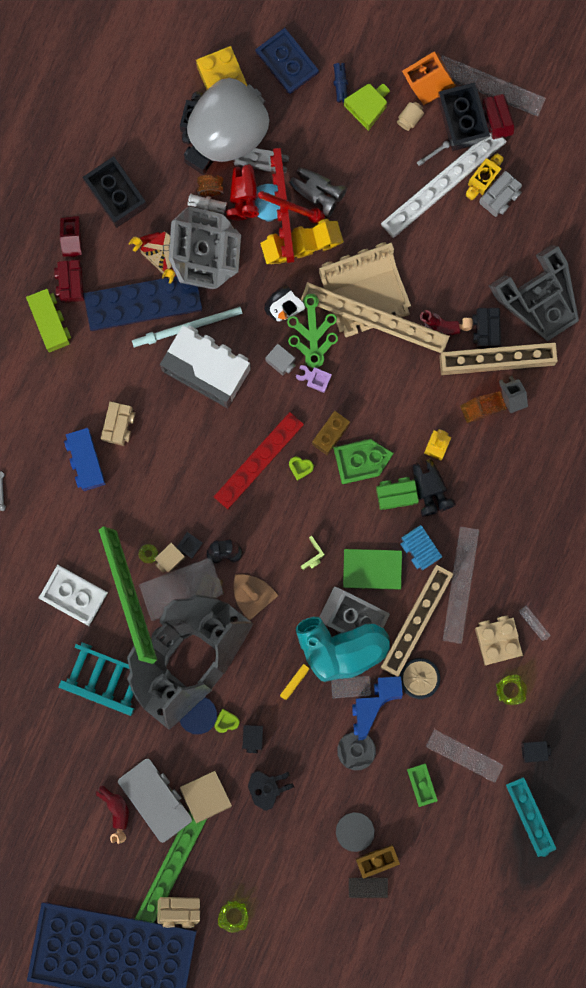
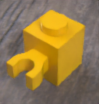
[424,429,451,461]

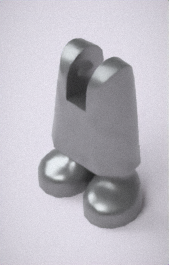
[289,167,347,217]

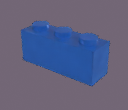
[64,428,106,491]

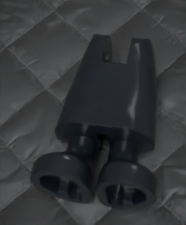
[413,459,456,517]
[206,539,243,564]

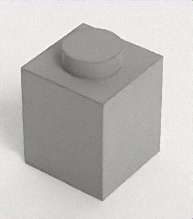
[265,344,296,376]

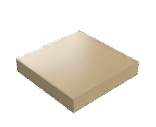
[179,771,232,824]

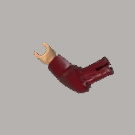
[420,310,473,336]
[96,786,129,844]

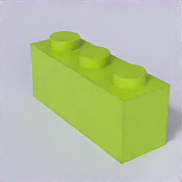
[26,289,71,353]

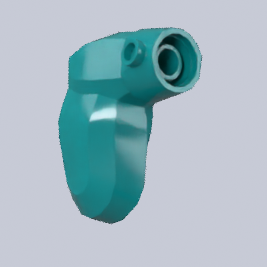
[295,617,390,682]

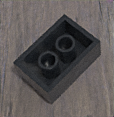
[83,156,147,228]

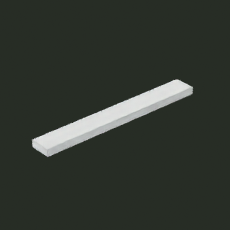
[381,134,507,238]

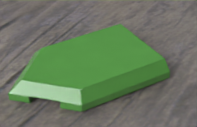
[334,439,393,484]

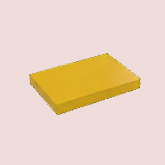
[280,664,309,700]

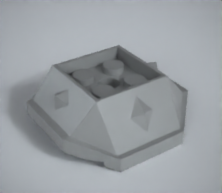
[169,206,241,289]

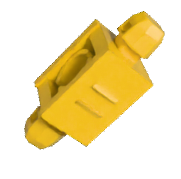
[466,153,503,200]

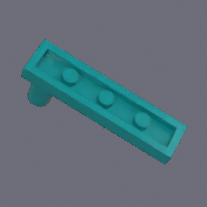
[506,777,556,857]

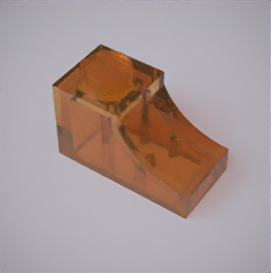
[460,391,507,423]

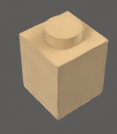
[155,543,185,574]

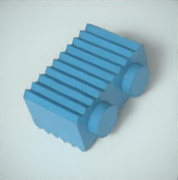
[400,525,442,571]

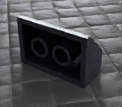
[437,82,490,151]

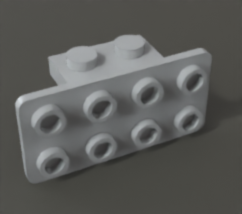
[118,759,192,843]

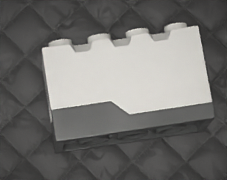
[160,326,250,409]

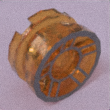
[197,175,224,197]

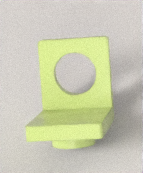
[301,536,325,570]

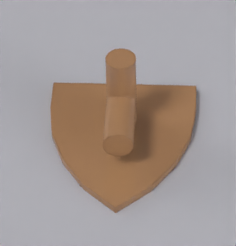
[233,575,278,620]

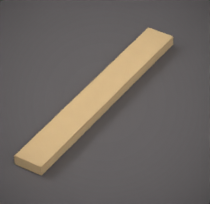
[301,282,450,353]

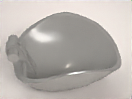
[187,78,269,162]

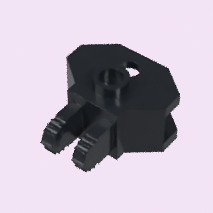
[248,771,294,811]

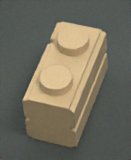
[101,402,136,446]
[157,897,200,928]

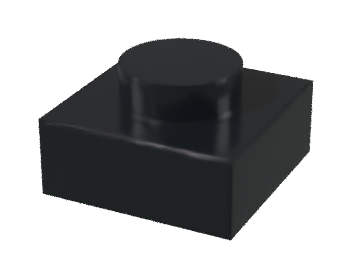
[176,532,203,559]

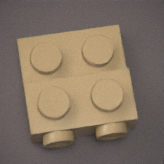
[475,615,523,665]

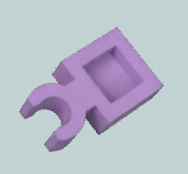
[296,365,332,393]

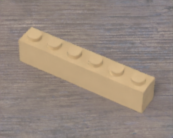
[439,343,558,375]
[380,565,453,677]

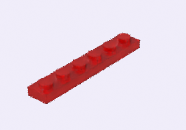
[270,148,294,263]
[214,412,304,510]

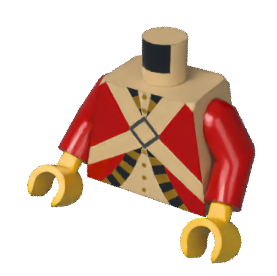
[129,231,177,283]

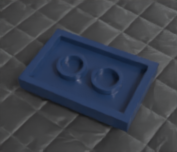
[255,28,319,95]

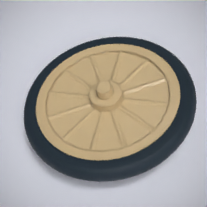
[400,658,441,699]

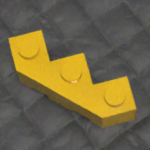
[260,219,344,264]

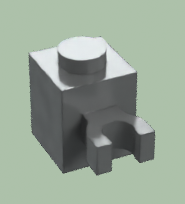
[499,376,528,413]

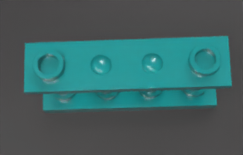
[58,642,135,716]

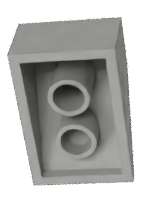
[319,586,390,633]

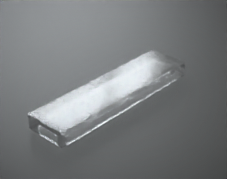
[425,729,504,783]

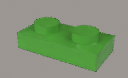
[407,764,438,807]

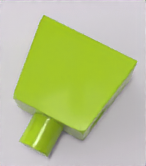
[344,84,390,131]

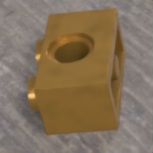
[312,411,350,456]
[355,844,400,879]

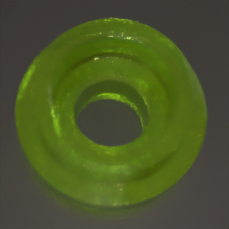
[139,544,158,563]

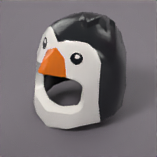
[264,285,305,321]

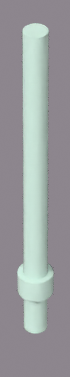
[132,307,242,347]

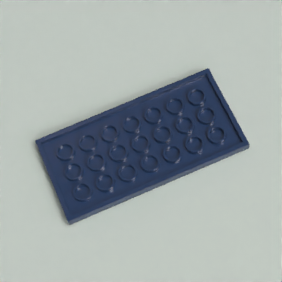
[27,902,197,988]

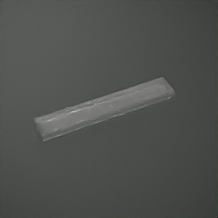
[441,55,546,117]
[442,527,479,644]

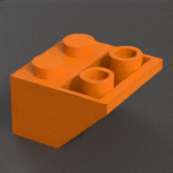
[402,51,456,106]

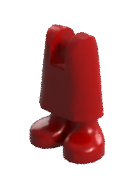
[226,164,259,220]

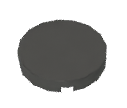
[337,732,376,770]
[336,812,375,852]

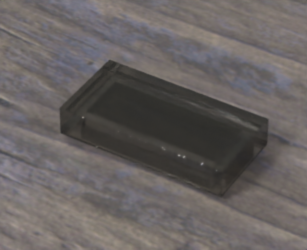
[349,877,388,898]

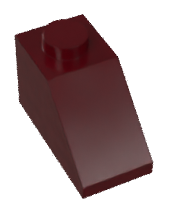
[60,216,82,257]

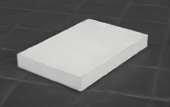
[39,565,108,626]

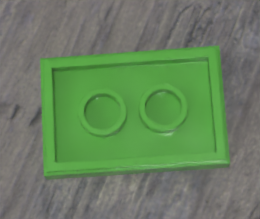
[343,549,402,590]

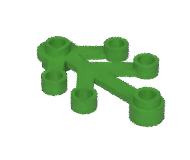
[287,294,338,368]

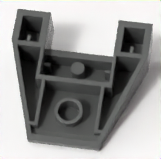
[488,245,579,341]

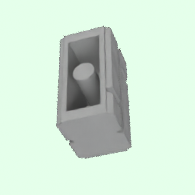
[479,171,522,217]

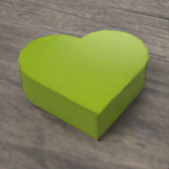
[289,457,314,481]
[215,709,240,733]

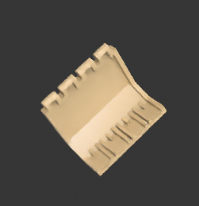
[319,242,411,338]

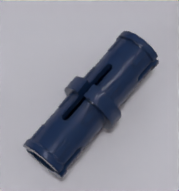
[333,63,348,103]

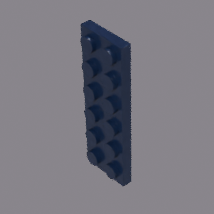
[84,276,202,331]

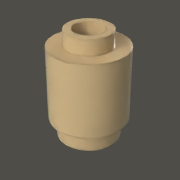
[397,102,424,131]

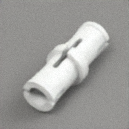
[188,194,227,214]

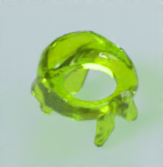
[496,675,527,705]
[218,901,249,933]

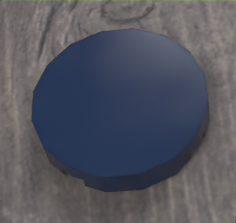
[180,697,217,734]

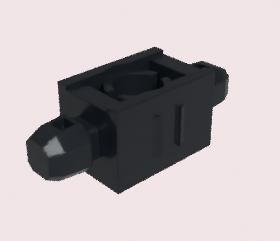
[180,91,203,144]

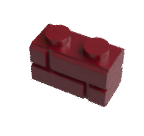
[482,94,514,140]
[54,260,84,303]

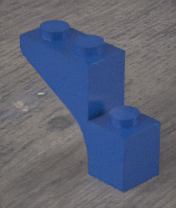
[352,677,403,740]

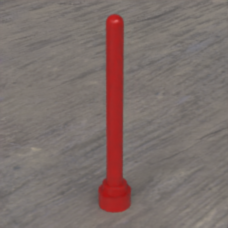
[258,191,325,225]

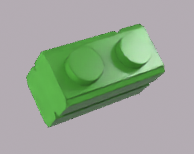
[376,477,418,510]

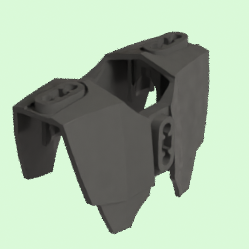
[127,594,254,730]

